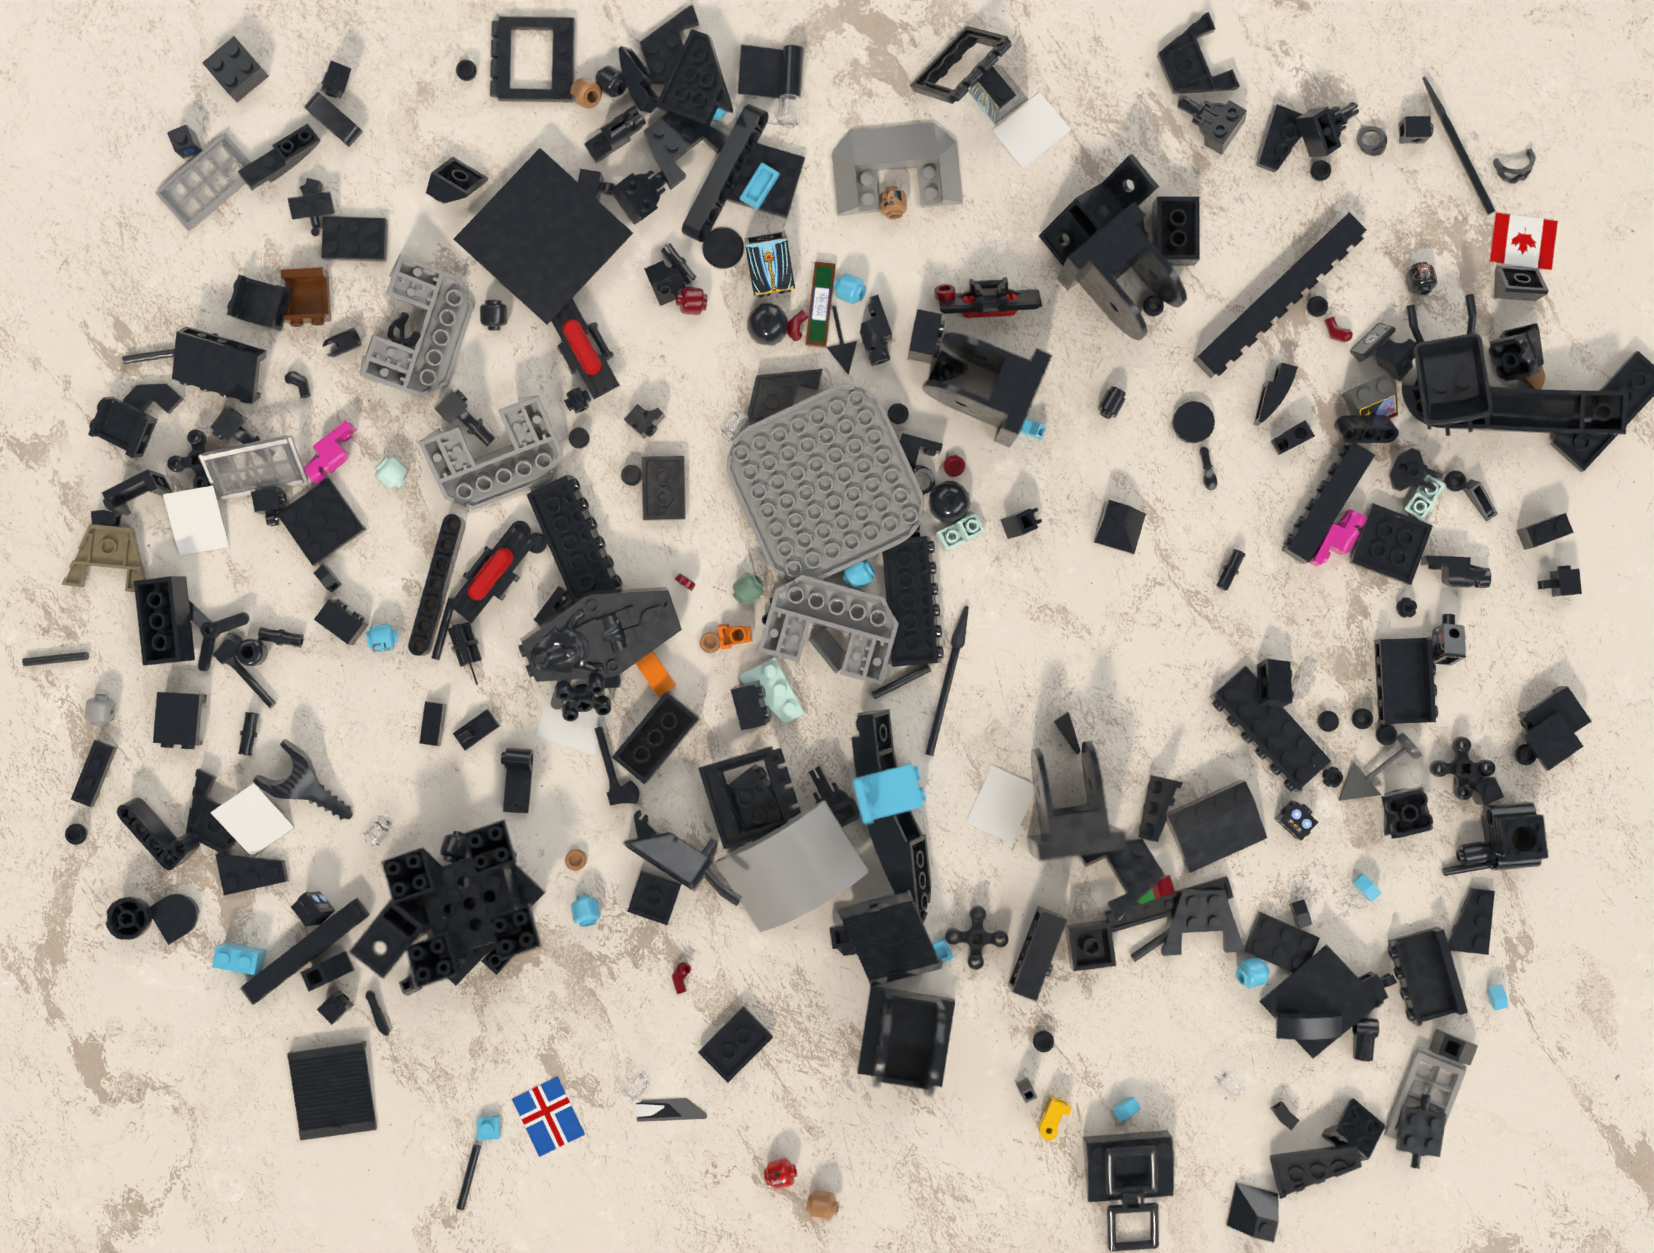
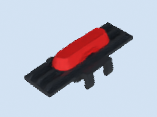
[939,277,1042,318]
[551,298,620,400]
[448,525,535,624]

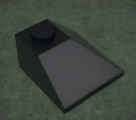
[426,157,488,204]
[1093,500,1146,554]
[1226,1183,1279,1243]

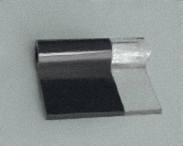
[735,44,804,129]

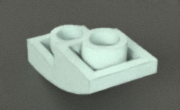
[1404,474,1446,521]
[935,513,985,552]

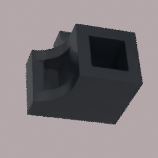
[644,261,686,306]
[1375,338,1417,382]
[624,404,665,439]

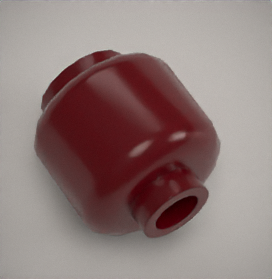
[676,286,707,315]

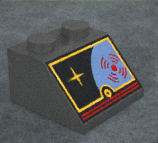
[1342,373,1398,419]

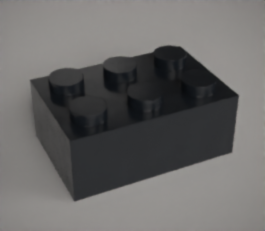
[1152,196,1200,266]

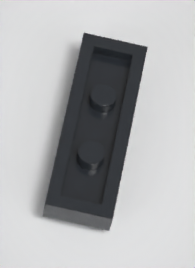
[70,740,117,807]

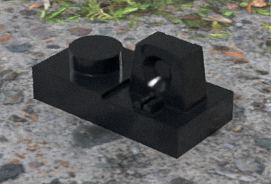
[453,709,500,751]

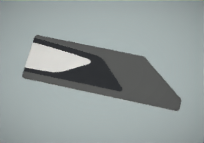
[636,1098,707,1122]

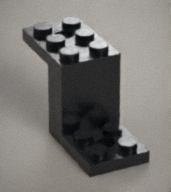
[1039,154,1159,266]
[349,898,431,979]

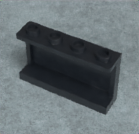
[172,326,267,404]
[1374,637,1439,724]
[1387,927,1468,1026]

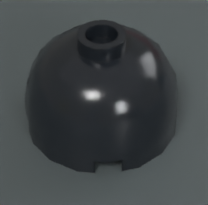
[747,303,788,346]
[928,481,970,523]
[106,896,153,940]

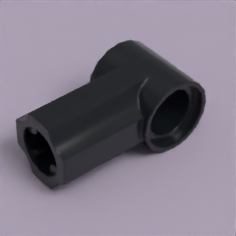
[1352,1017,1380,1062]

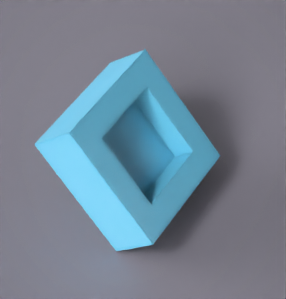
[476,1116,501,1141]

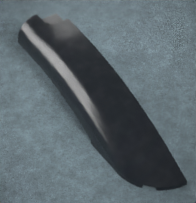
[1402,385,1628,435]
[851,709,931,923]

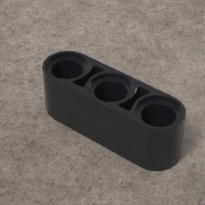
[304,91,363,147]
[1334,415,1399,443]

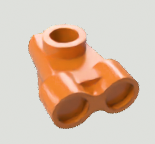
[718,623,753,650]

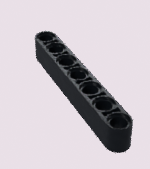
[682,104,769,243]
[408,514,466,656]
[240,898,371,1005]

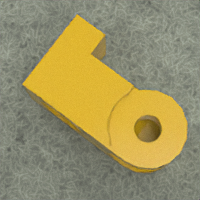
[1038,1095,1072,1140]

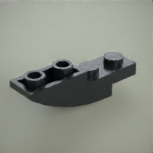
[238,123,321,191]

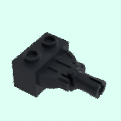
[1177,95,1247,155]
[1296,102,1359,157]
[609,170,666,225]
[434,388,495,446]
[210,406,276,462]
[808,766,862,827]

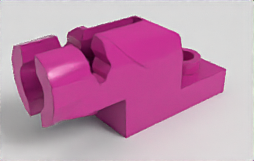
[303,420,357,484]
[1308,509,1367,566]

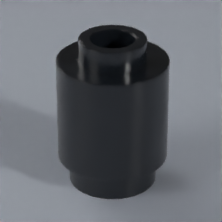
[1098,386,1126,419]
[1456,841,1491,866]

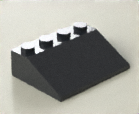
[1166,780,1267,873]
[1082,1130,1174,1202]

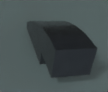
[618,46,659,113]
[1254,363,1298,426]
[1275,1011,1342,1040]

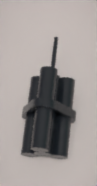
[448,622,482,685]

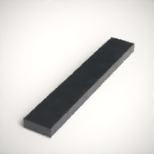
[1104,876,1233,933]

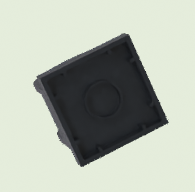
[1057,201,1187,340]
[922,332,1052,448]
[1027,741,1127,861]
[857,986,955,1096]

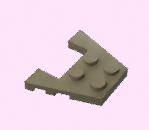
[62,524,145,592]

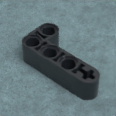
[117,797,200,870]

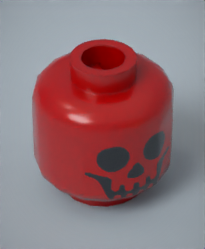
[764,1158,797,1190]

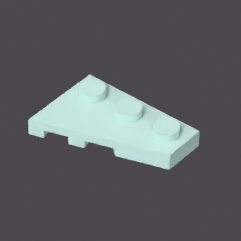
[738,658,804,723]

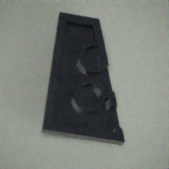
[1138,775,1183,842]
[215,853,289,896]
[1448,888,1495,955]

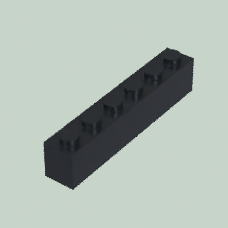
[1282,443,1375,564]

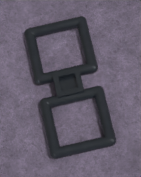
[1105,1145,1159,1252]

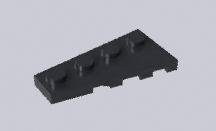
[1270,1143,1362,1199]

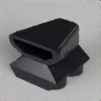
[1488,323,1544,382]
[1381,787,1433,839]

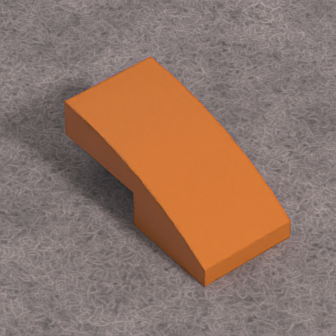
[635,651,677,697]

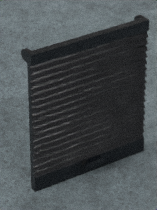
[837,890,943,987]
[1259,944,1382,1059]
[287,1041,377,1141]

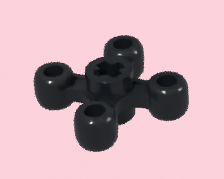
[167,429,230,489]
[555,674,611,722]
[1429,736,1496,800]
[945,905,1009,970]

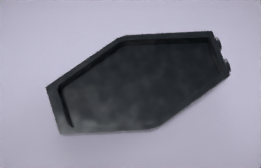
[518,587,682,682]

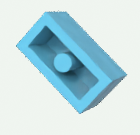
[212,943,266,975]

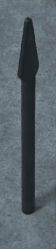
[1422,76,1496,215]
[925,606,969,756]

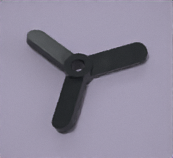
[189,600,250,671]

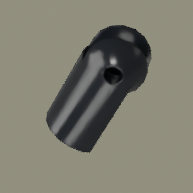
[322,327,362,357]

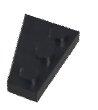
[1255,104,1302,172]

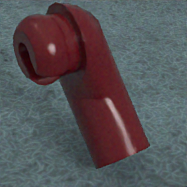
[787,310,808,341]
[1324,317,1353,342]
[672,962,691,994]

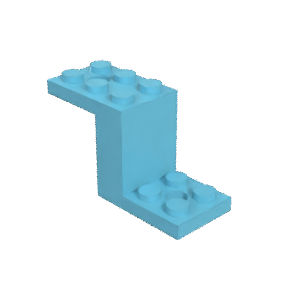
[853,763,926,824]

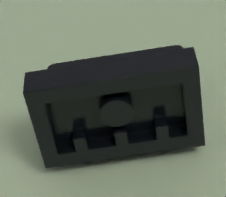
[1321,1098,1385,1162]

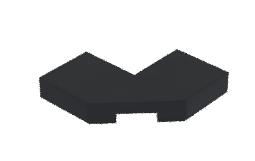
[123,384,184,414]

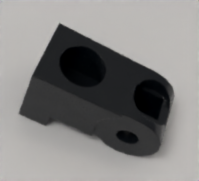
[1270,420,1315,455]

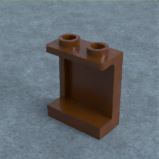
[281,267,331,327]

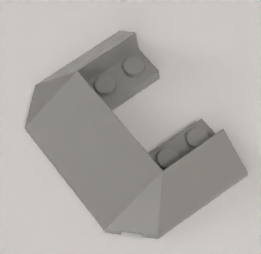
[832,123,962,216]
[360,254,474,397]
[418,395,563,510]
[758,575,898,685]

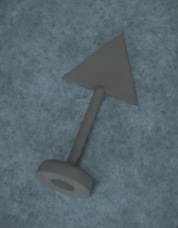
[1339,732,1422,801]

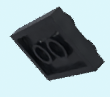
[321,216,388,262]
[642,456,686,521]
[1244,912,1320,972]
[698,1006,774,1083]

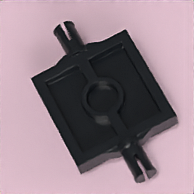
[1395,1093,1447,1169]

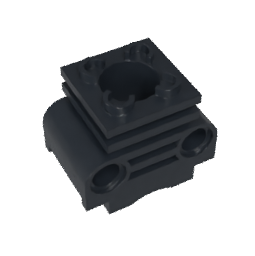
[1481,801,1549,871]

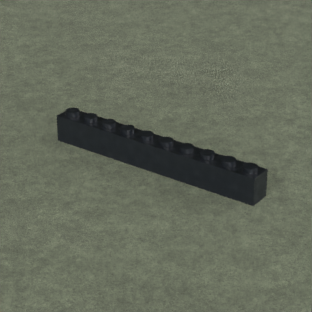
[1193,212,1367,378]

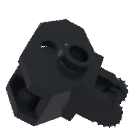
[1389,448,1442,492]

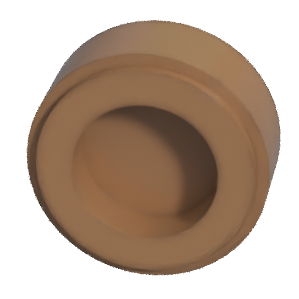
[700,632,720,653]
[565,849,587,871]

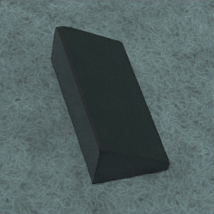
[419,701,446,746]

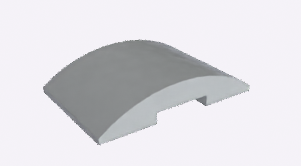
[715,800,869,932]

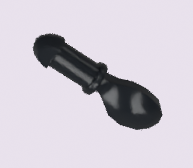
[1199,446,1217,490]

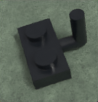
[287,191,335,237]

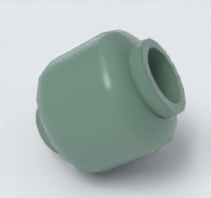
[733,573,764,604]

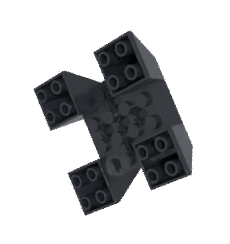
[381,820,542,989]

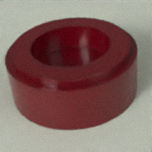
[934,284,956,301]
[944,456,965,477]
[674,573,696,591]

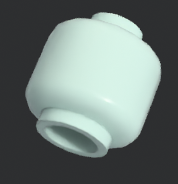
[375,457,407,488]

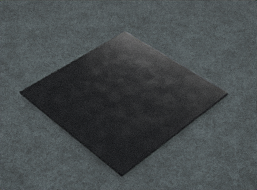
[453,148,633,325]

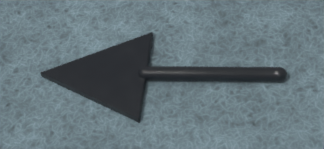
[827,306,857,375]

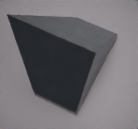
[928,350,968,382]

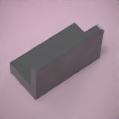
[809,628,846,674]

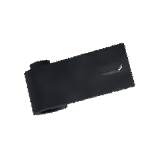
[501,748,534,814]

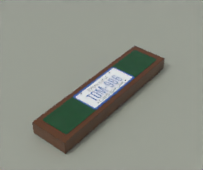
[805,262,836,348]

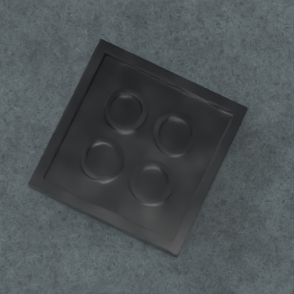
[727,143,805,219]
[277,478,366,566]
[1349,503,1433,585]

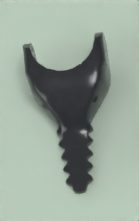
[253,739,353,820]

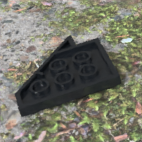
[655,29,734,127]

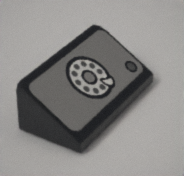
[1350,323,1396,362]

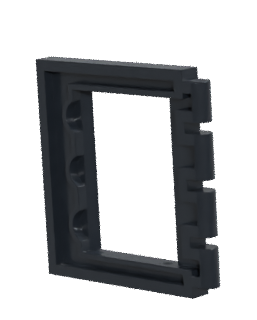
[490,16,575,103]
[910,26,1012,104]
[698,746,801,849]

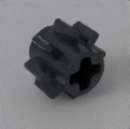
[564,387,591,414]

